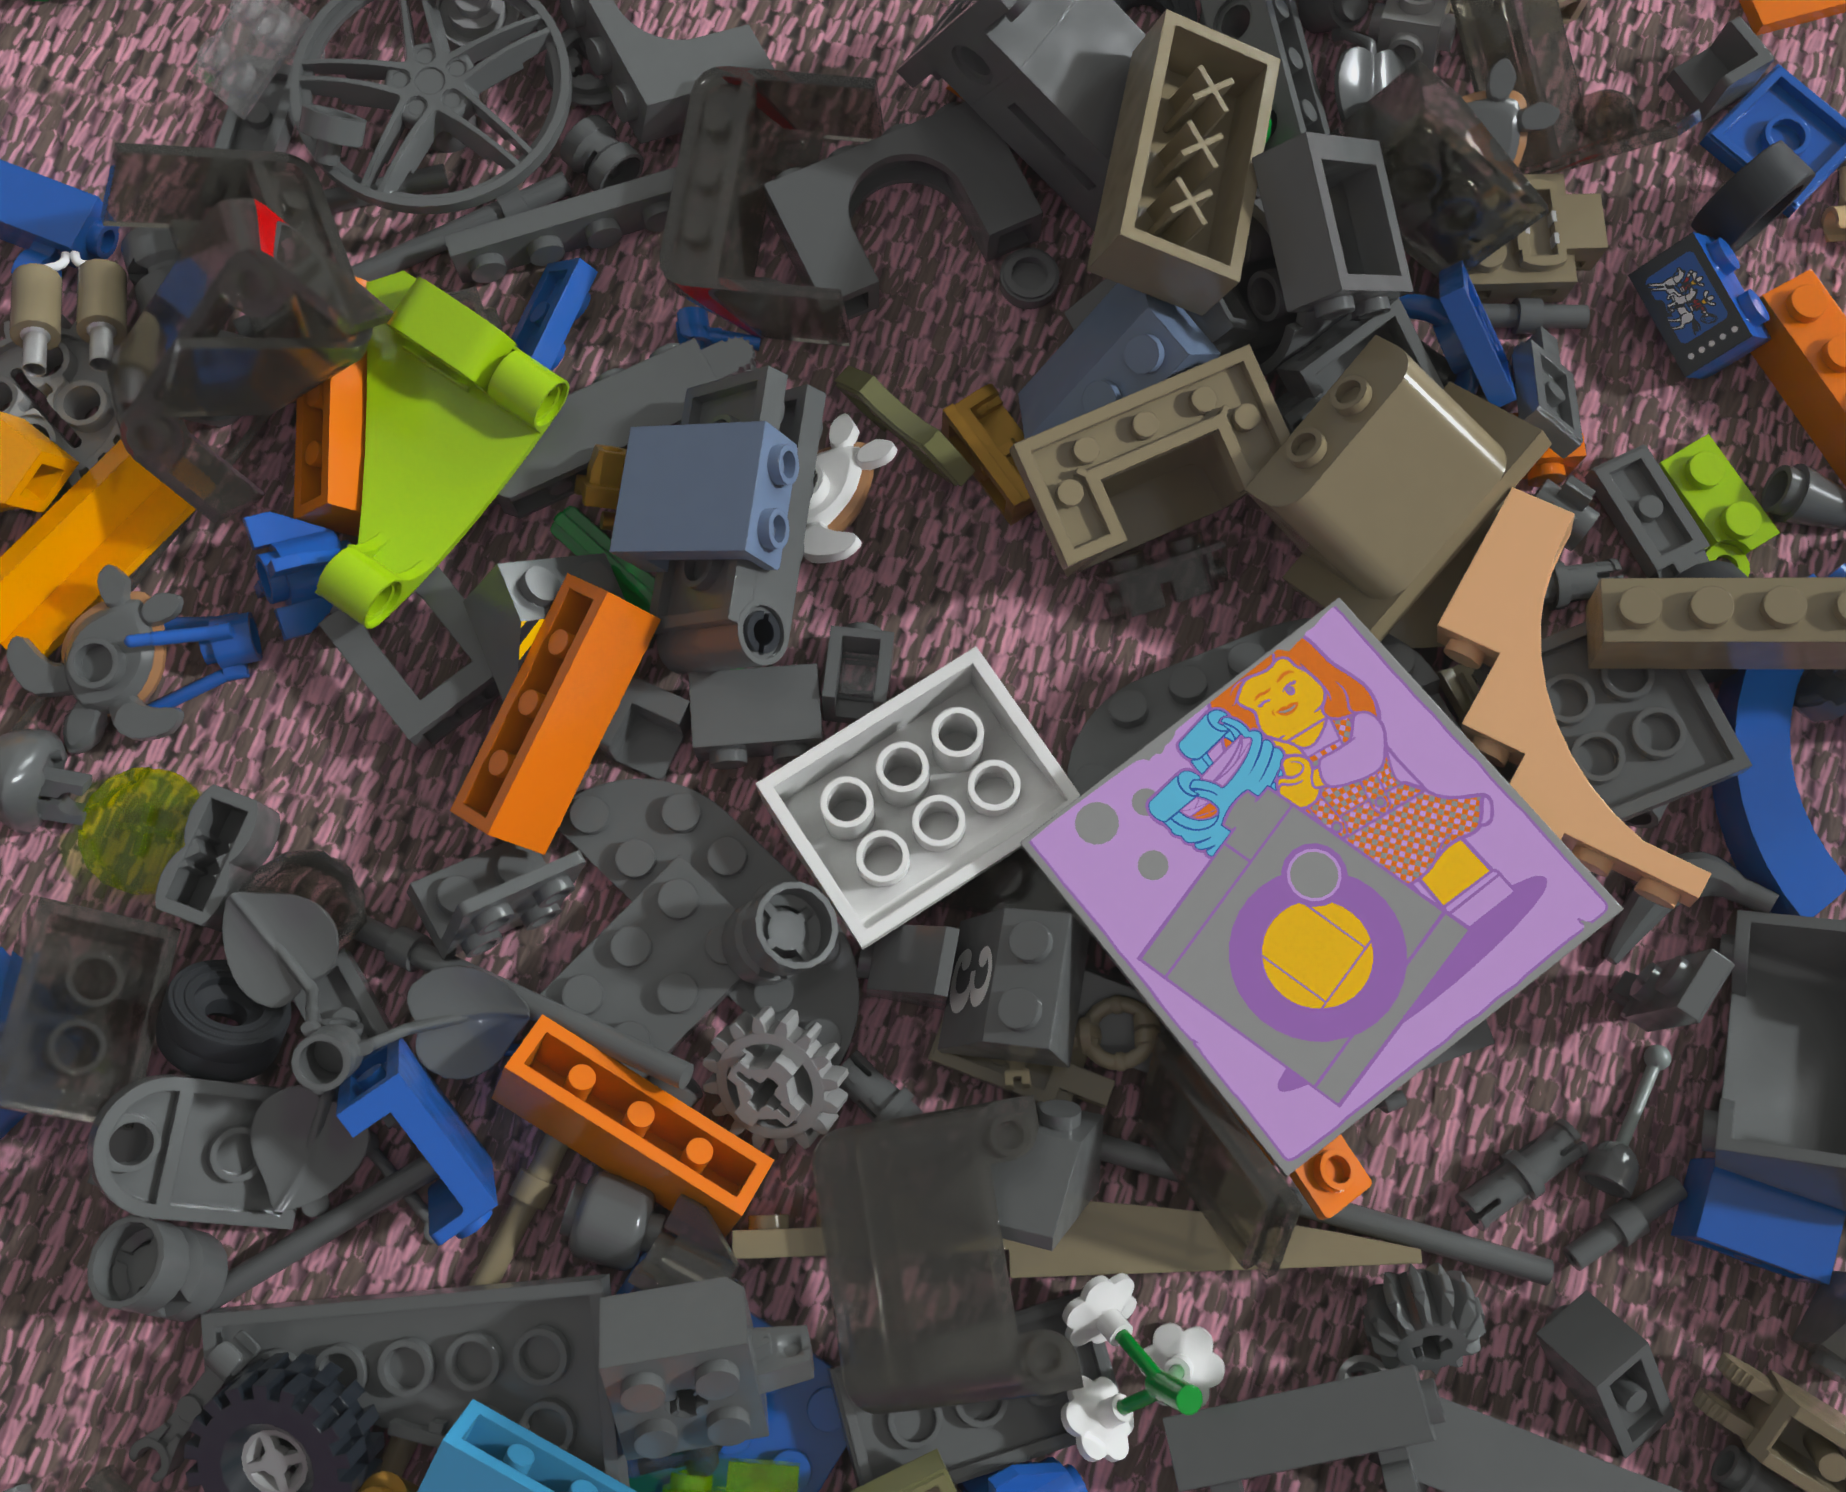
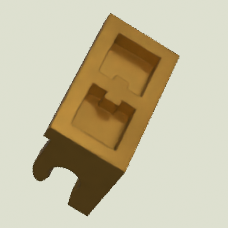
[941,383,1036,526]

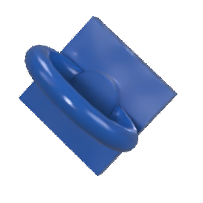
[1399,261,1517,407]

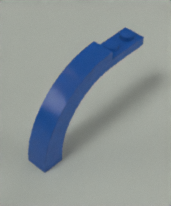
[1712,563,1846,917]

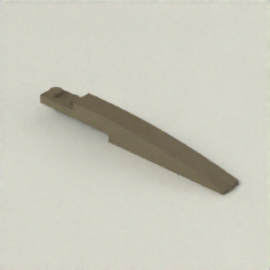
[732,1196,1422,1278]

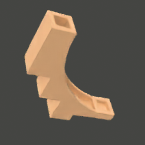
[1437,487,1712,909]

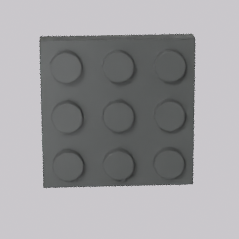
[1473,622,1753,822]

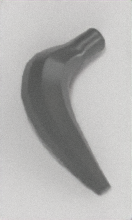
[1603,851,1780,965]

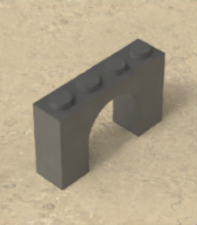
[560,0,775,144]
[764,101,1043,330]

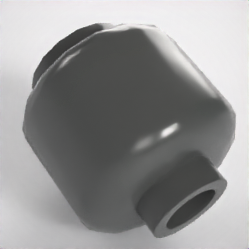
[559,1171,666,1271]

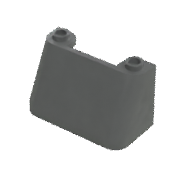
[1701,910,1846,1211]

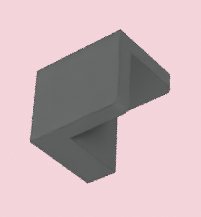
[1666,16,1775,123]
[599,676,691,780]

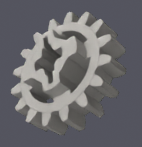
[703,1006,849,1153]

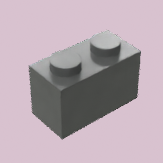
[688,663,823,770]

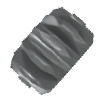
[1362,1262,1486,1375]

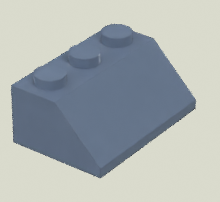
[1018,283,1221,439]

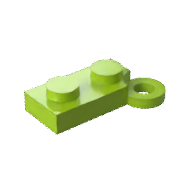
[1659,433,1780,577]

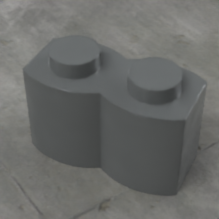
[155,784,280,932]

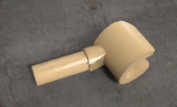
[1821,166,1846,242]

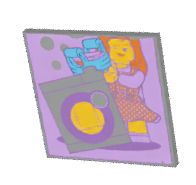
[1020,598,1623,1178]

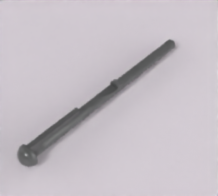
[1101,1134,1554,1286]

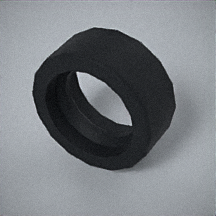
[1691,140,1815,253]

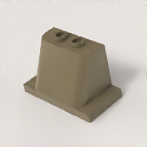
[1244,335,1552,643]
[1009,344,1290,577]

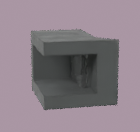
[822,622,894,724]

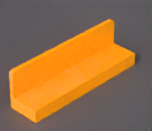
[0,431,212,658]

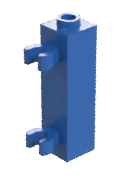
[0,159,121,277]

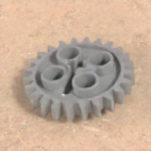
[0,314,154,502]

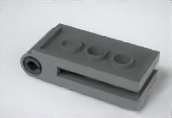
[649,365,826,675]

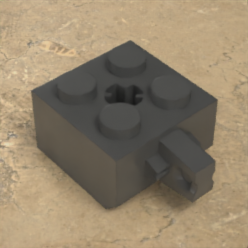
[599,1276,814,1461]

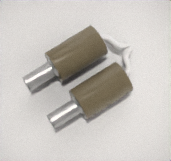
[9,251,127,377]

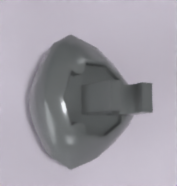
[0,729,92,835]

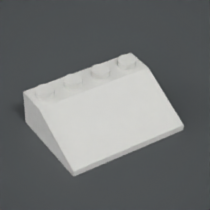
[755,647,1081,950]

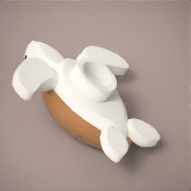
[804,413,897,563]

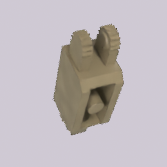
[1692,1352,1846,1492]

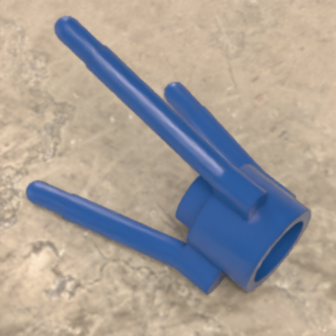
[124,612,263,708]

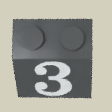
[938,908,1090,1068]

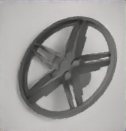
[289,0,572,214]

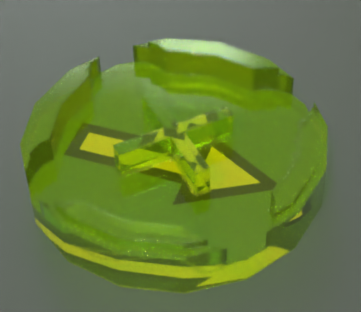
[78,767,202,895]

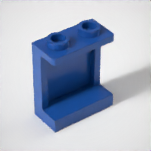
[336,1038,498,1246]

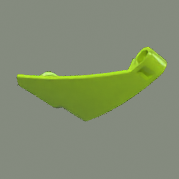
[315,270,569,629]

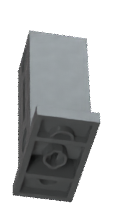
[896,0,1146,232]

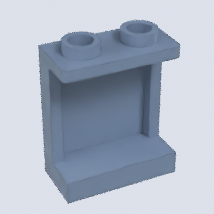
[609,421,799,572]

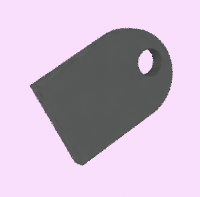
[87,1074,297,1230]

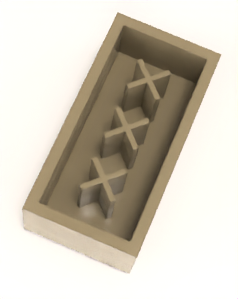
[1086,9,1281,316]

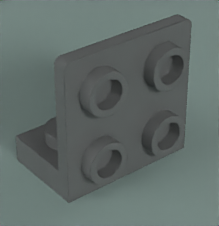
[407,842,586,960]

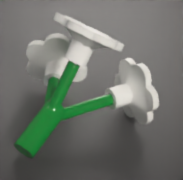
[1061,1273,1225,1462]

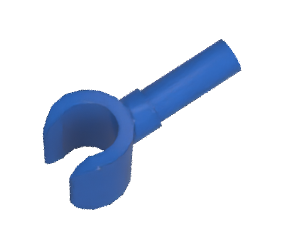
[676,306,761,351]

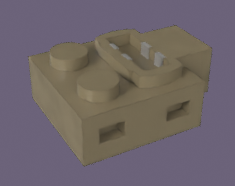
[1436,173,1608,304]

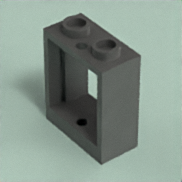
[1252,132,1414,321]

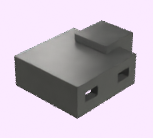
[1275,298,1444,435]

